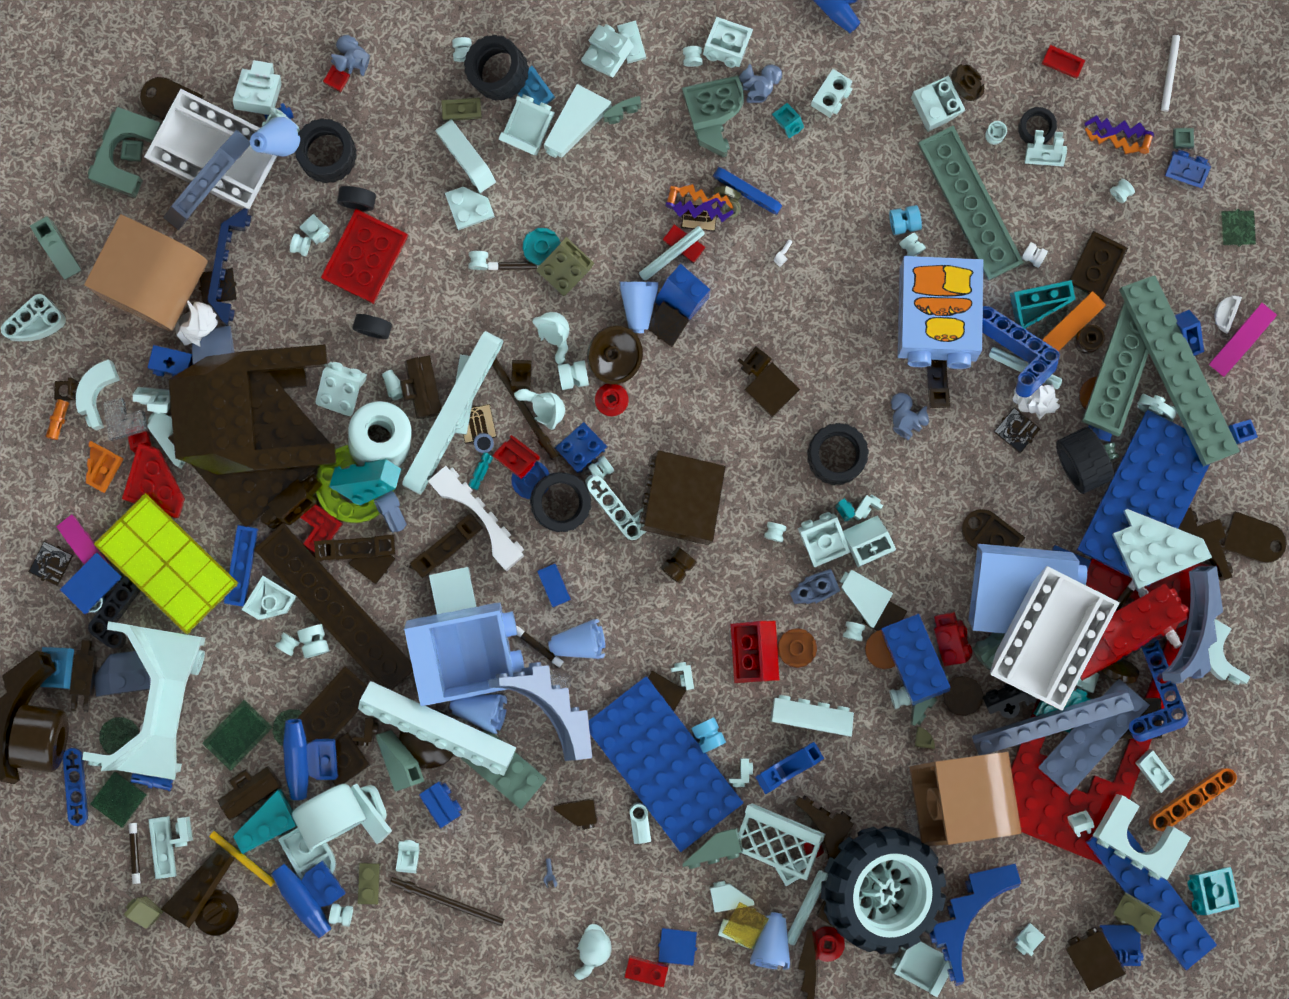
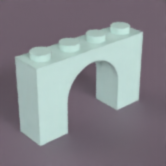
[1093,794,1191,880]

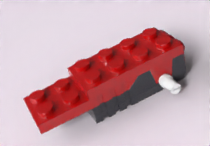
[1080,584,1189,681]

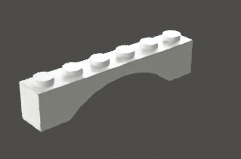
[428,466,524,572]

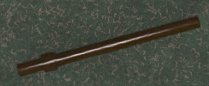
[492,358,558,460]
[389,877,505,926]

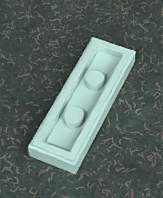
[351,784,392,844]
[149,816,176,879]

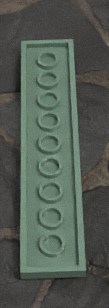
[1119,275,1240,467]

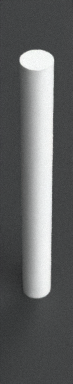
[1161,35,1180,112]

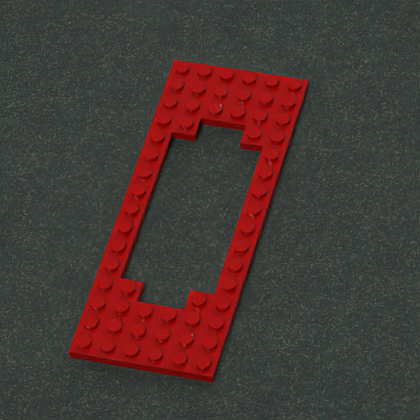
[1011,558,1209,865]

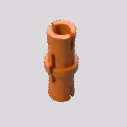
[45,399,69,440]

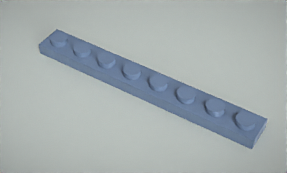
[972,689,1134,756]

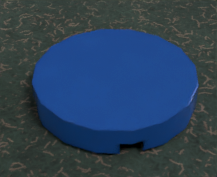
[512,461,549,499]

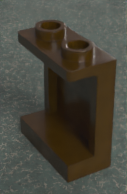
[1066,927,1126,992]

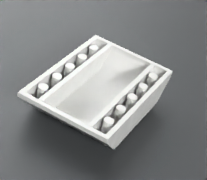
[144,89,277,209]
[990,566,1119,711]

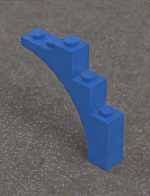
[929,863,1021,986]

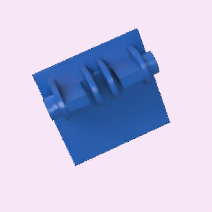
[555,422,607,473]
[1100,925,1144,966]

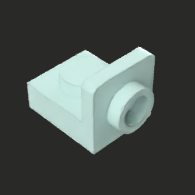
[299,214,330,245]
[854,495,883,521]
[671,662,694,690]
[168,816,193,847]
[1013,923,1045,956]

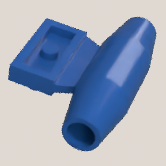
[813,0,861,33]
[283,719,338,800]
[271,860,346,938]

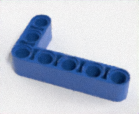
[982,306,1060,398]
[1129,640,1189,742]

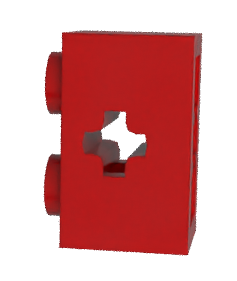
[624,955,669,988]

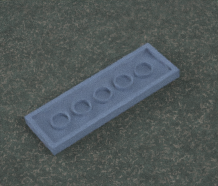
[1038,679,1150,795]

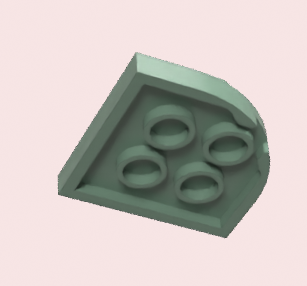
[682,76,744,130]

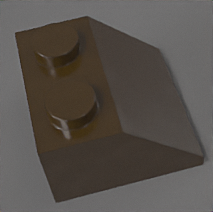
[553,798,598,830]

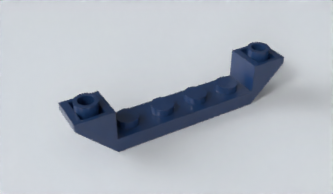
[208,208,252,326]

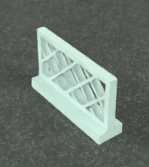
[739,803,825,880]

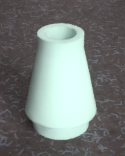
[382,370,403,400]

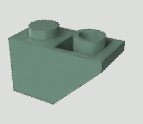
[693,124,730,157]

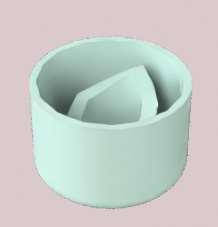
[348,401,411,466]
[292,784,366,850]

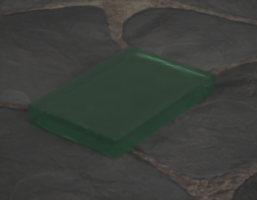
[202,700,273,771]

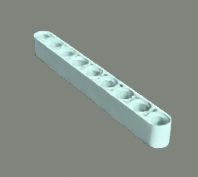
[402,331,503,494]

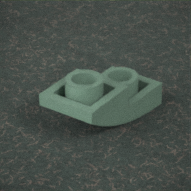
[604,96,641,124]

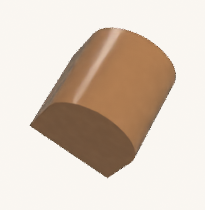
[84,214,208,332]
[909,752,1022,846]

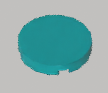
[522,228,561,266]

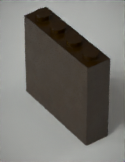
[638,450,726,545]

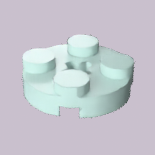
[1137,394,1177,422]

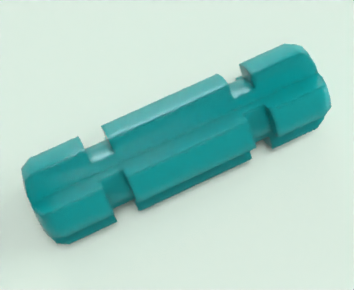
[468,452,493,490]

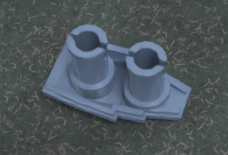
[790,569,840,604]

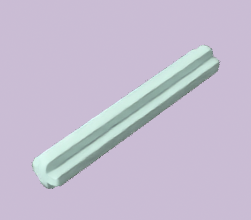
[639,226,705,281]
[989,347,1062,389]
[787,870,828,945]

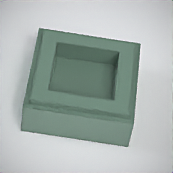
[1173,128,1194,149]
[120,140,143,162]

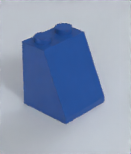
[655,264,710,319]

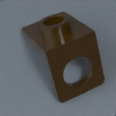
[54,377,79,401]

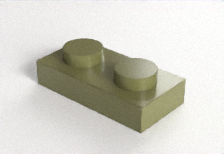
[441,98,482,121]
[358,863,380,905]

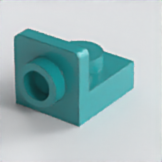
[772,103,804,138]

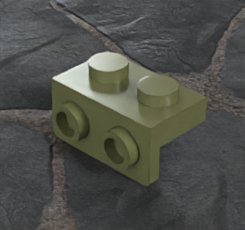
[1113,892,1162,935]

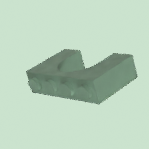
[88,107,162,198]

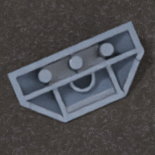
[95,651,151,697]

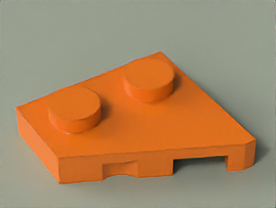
[86,441,124,493]

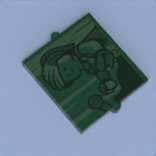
[1221,209,1256,247]

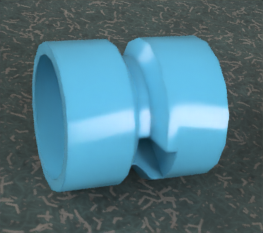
[889,205,922,235]
[691,717,726,754]

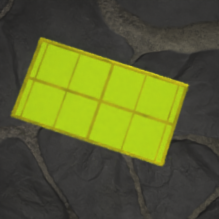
[94,493,239,635]

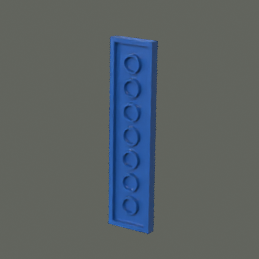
[1086,829,1217,970]

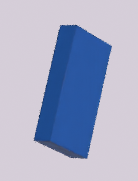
[537,564,571,608]

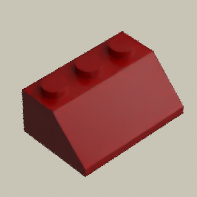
[730,621,780,683]

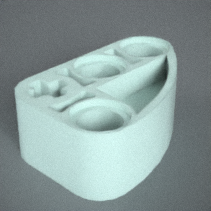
[1,294,66,342]

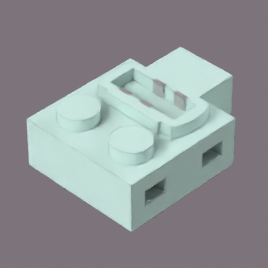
[233,60,281,115]

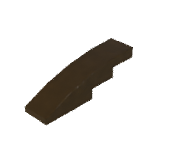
[798,927,818,999]

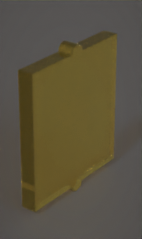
[722,902,769,949]

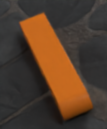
[1042,291,1106,351]
[1149,768,1237,831]

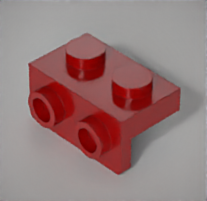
[934,620,973,666]

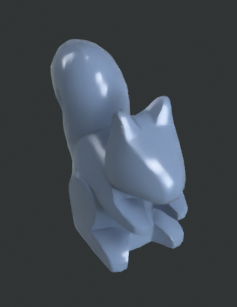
[331,35,370,76]
[739,64,782,103]
[891,393,929,440]

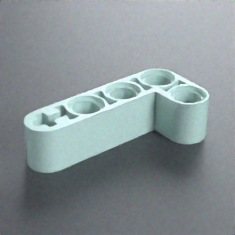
[435,119,496,193]
[585,475,646,540]

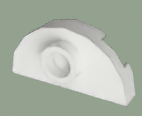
[1214,296,1242,334]

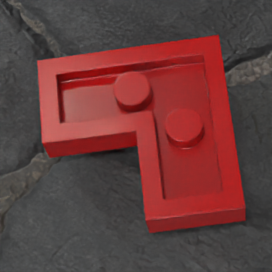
[300,504,343,552]

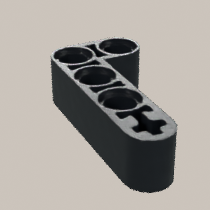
[88,575,141,649]

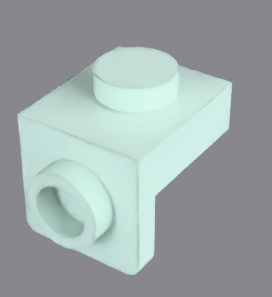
[728,758,753,787]
[396,840,420,873]

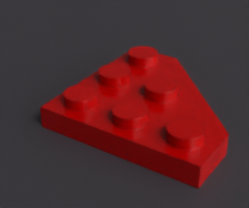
[122,443,185,518]

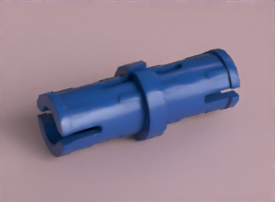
[131,773,174,791]

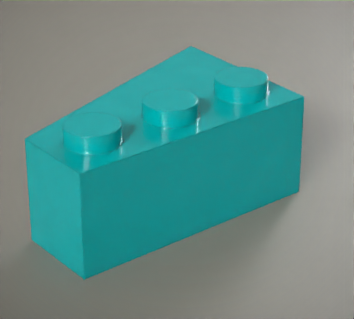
[233,789,297,854]

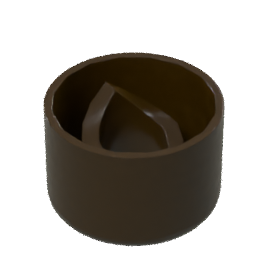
[9,704,69,772]

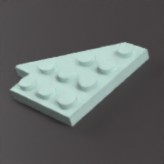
[1112,509,1212,589]

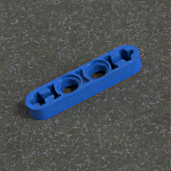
[713,167,782,215]
[63,748,88,826]

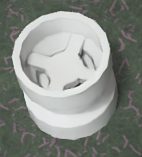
[1021,242,1048,268]

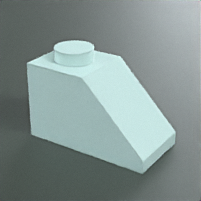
[710,881,754,913]

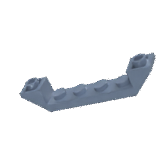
[163,130,250,230]

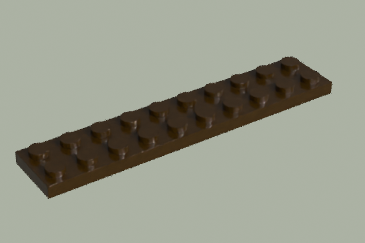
[254,523,413,691]

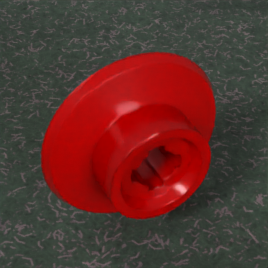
[595,383,629,417]
[814,926,845,962]

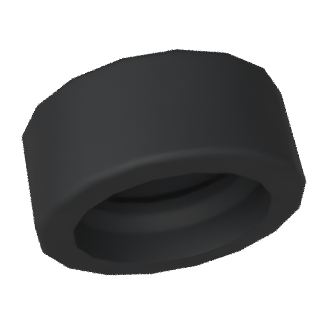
[1018,107,1057,144]
[337,186,376,211]
[352,314,392,340]

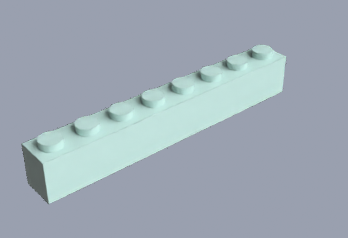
[358,681,516,776]

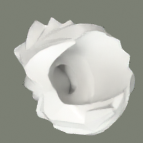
[175,301,218,346]
[1013,384,1060,420]

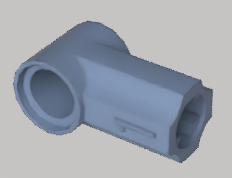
[374,491,407,533]

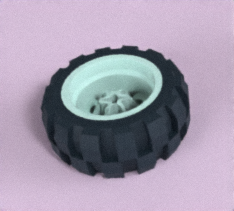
[821,826,946,954]

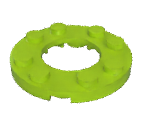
[316,445,394,523]

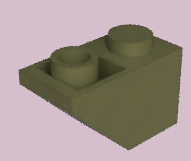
[123,896,164,929]

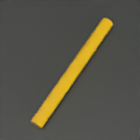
[209,831,275,887]

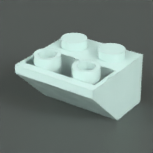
[911,76,965,132]
[843,515,896,567]

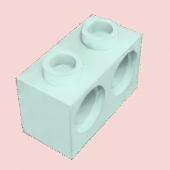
[811,69,853,118]

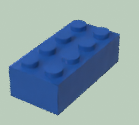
[882,614,950,706]

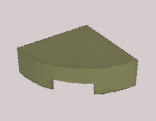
[713,186,741,200]
[914,727,935,749]

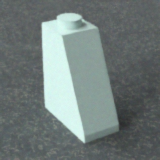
[147,412,185,469]
[840,570,893,628]

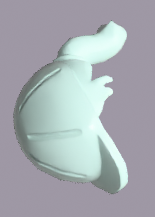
[532,312,570,365]
[514,389,565,430]
[574,924,612,980]

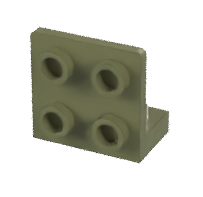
[536,237,595,296]

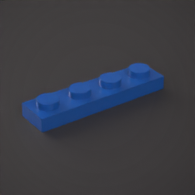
[224,525,258,607]

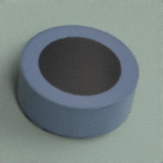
[474,433,494,453]

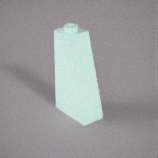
[544,84,612,158]

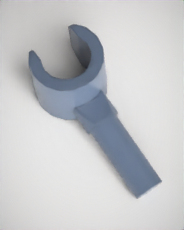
[544,858,557,888]

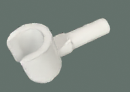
[774,240,792,267]

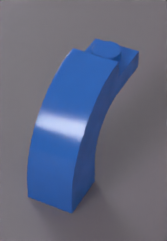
[756,742,824,794]

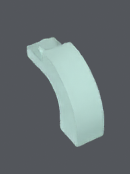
[76,359,120,430]
[1208,619,1250,685]

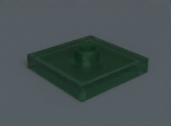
[90,771,147,828]

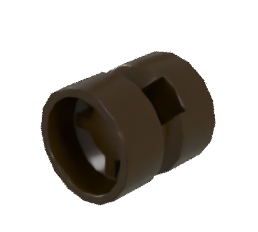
[1074,324,1105,354]
[660,546,697,584]

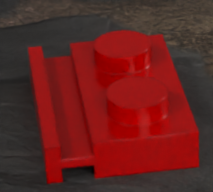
[492,435,541,479]

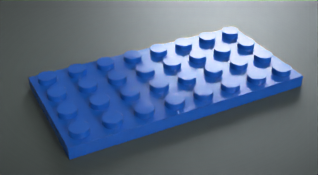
[1077,410,1210,586]
[589,676,744,852]

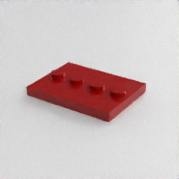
[321,209,409,304]

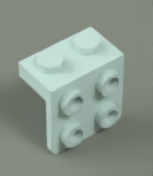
[315,362,367,416]

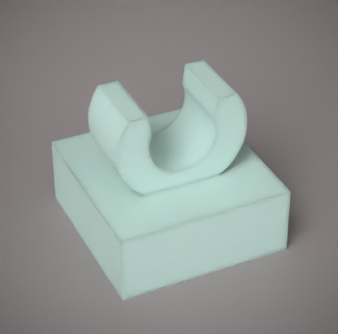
[1067,810,1094,837]

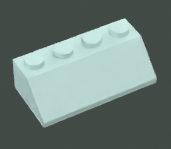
[770,695,854,736]

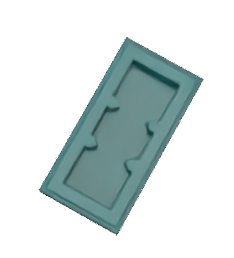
[835,498,856,522]

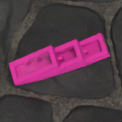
[1209,303,1277,377]
[56,514,114,568]

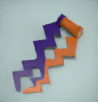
[1084,115,1154,154]
[665,184,734,222]

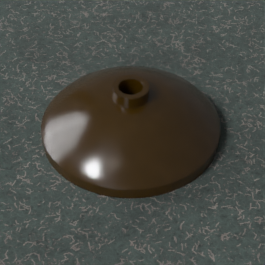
[587,325,643,384]
[399,709,454,769]

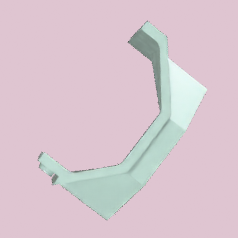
[82,621,205,780]

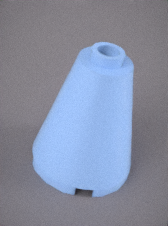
[250,117,300,157]
[619,282,659,333]
[549,619,605,659]
[449,694,507,734]
[750,912,790,970]

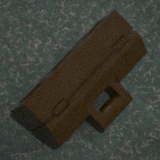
[400,355,441,419]
[217,766,282,820]

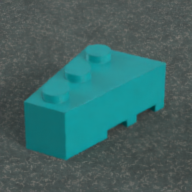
[1009,280,1076,329]
[329,459,401,505]

